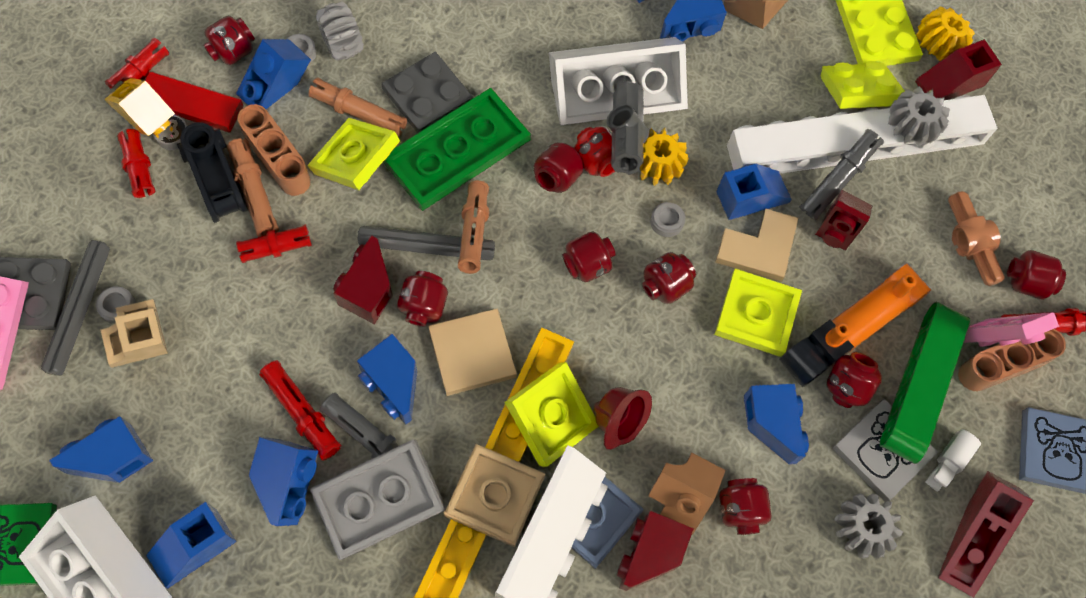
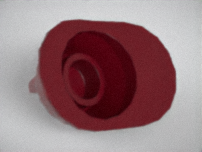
[594,387,652,450]

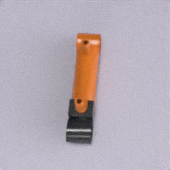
[779,264,931,388]

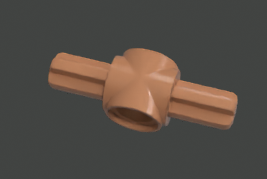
[948,191,1005,286]

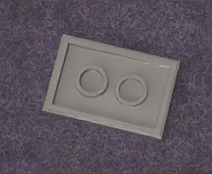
[310,439,446,560]

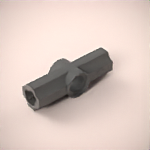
[606,81,649,175]

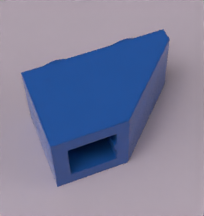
[660,0,727,41]
[236,39,311,109]
[716,164,792,220]
[357,334,417,424]
[744,384,809,464]
[49,416,153,483]
[249,437,318,526]
[146,502,237,589]

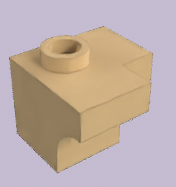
[100,299,168,368]

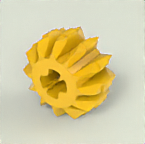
[916,6,975,61]
[640,128,689,186]

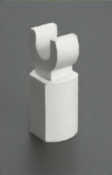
[925,429,981,492]

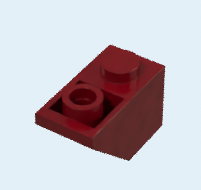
[915,39,1002,100]
[815,190,873,251]
[333,235,393,325]
[616,511,694,591]

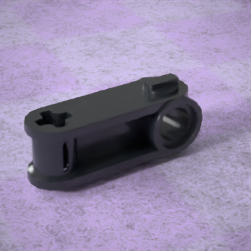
[177,122,248,223]

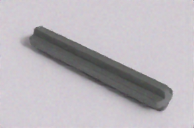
[357,226,495,260]
[41,240,110,376]

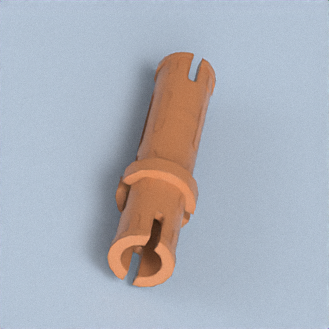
[309,77,407,137]
[227,138,279,237]
[458,180,489,274]

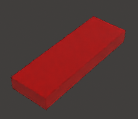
[145,72,244,133]

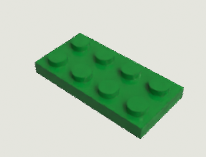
[383,88,531,211]

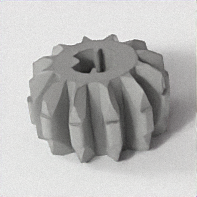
[316,1,364,61]
[888,86,950,147]
[834,493,903,559]

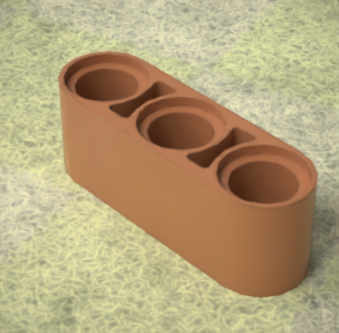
[238,104,310,196]
[958,329,1066,391]

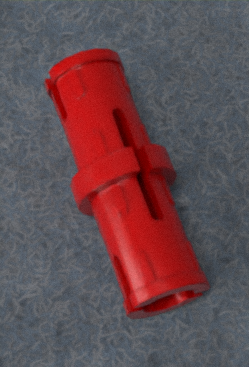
[105,38,169,90]
[117,129,156,198]
[236,224,312,263]

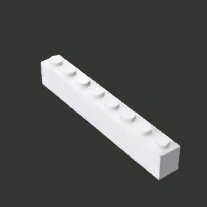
[727,95,998,174]

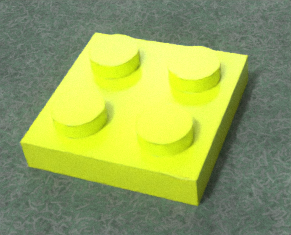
[821,61,905,109]
[307,118,400,190]
[714,268,802,357]
[504,362,598,467]

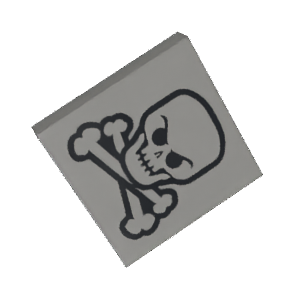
[832,399,938,502]

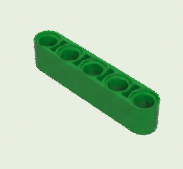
[880,301,970,464]

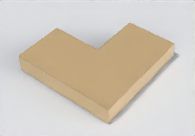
[715,209,798,282]

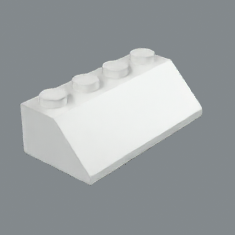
[549,37,688,125]
[495,445,608,598]
[19,495,172,598]

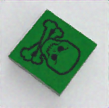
[0,503,57,586]

